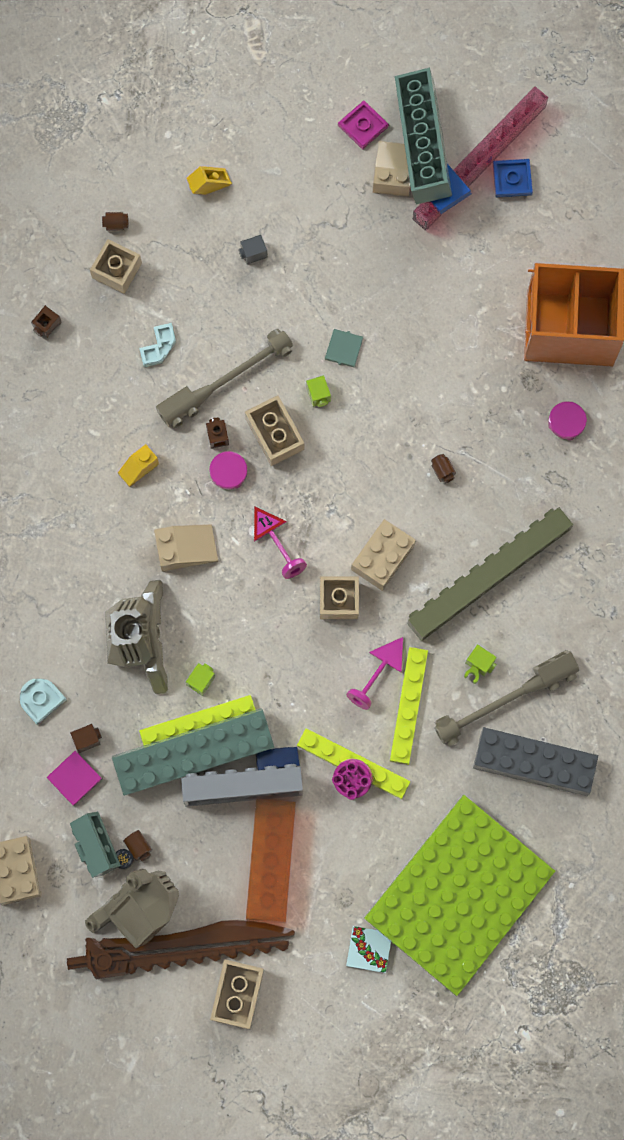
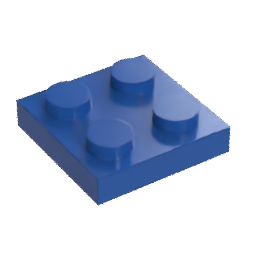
[493,159,533,198]

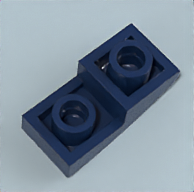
[256,747,300,771]

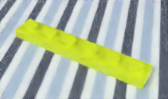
[390,647,428,765]
[139,695,255,745]
[297,728,410,800]

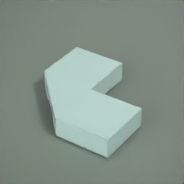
[139,323,176,367]

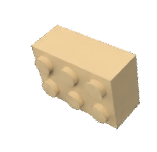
[245,395,305,466]
[351,519,416,591]
[0,836,41,906]
[210,959,264,1030]

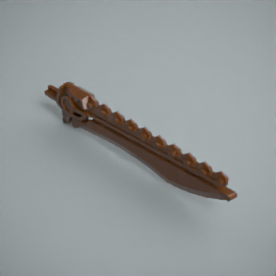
[67,920,295,980]

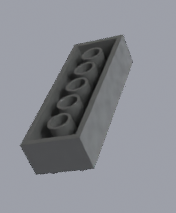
[473,727,599,796]

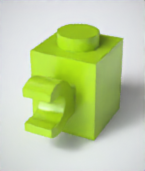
[464,644,497,684]

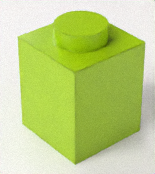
[306,375,331,407]
[185,663,215,696]

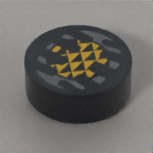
[116,849,134,869]

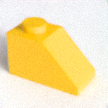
[186,166,232,195]
[118,444,159,487]

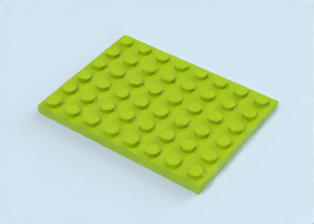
[364,795,555,996]

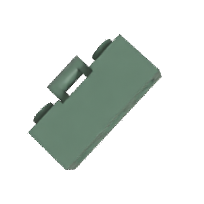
[70,811,121,878]

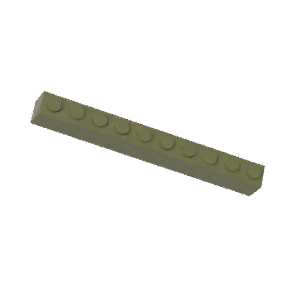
[407,507,574,642]

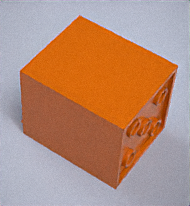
[524,263,624,367]

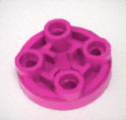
[548,401,587,440]
[209,451,247,489]
[332,759,373,800]

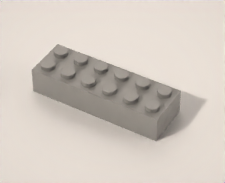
[181,764,303,807]

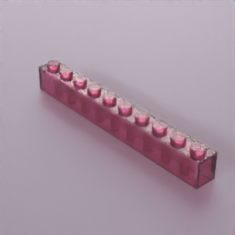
[412,86,549,231]

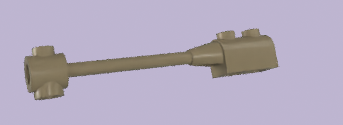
[156,328,293,428]
[434,650,579,746]

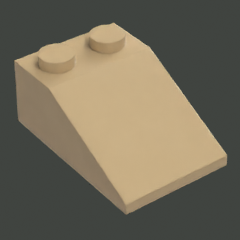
[373,141,410,197]
[154,524,218,572]

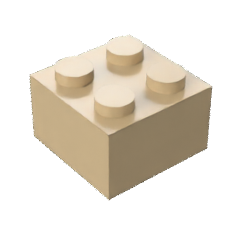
[90,239,142,294]
[320,576,359,619]

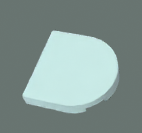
[20,679,67,725]

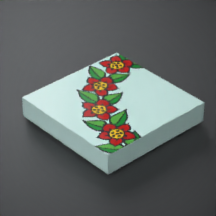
[346,926,391,973]

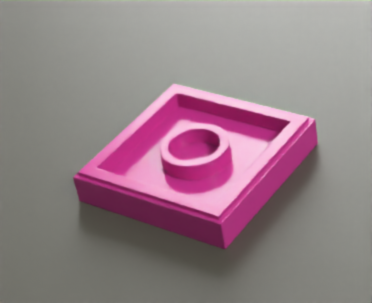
[338,100,389,150]
[46,751,102,806]

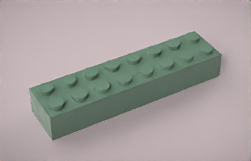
[394,67,452,205]
[112,708,274,796]

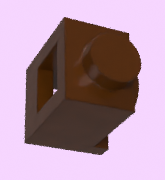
[31,305,62,338]
[206,417,229,449]

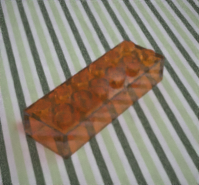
[246,799,296,924]

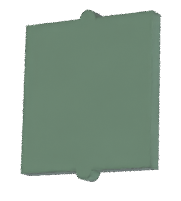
[325,329,363,367]

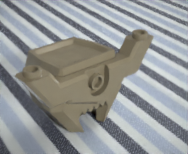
[105,580,168,694]
[85,869,179,948]

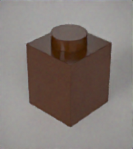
[70,724,102,753]

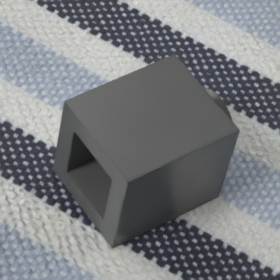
[238,235,268,265]

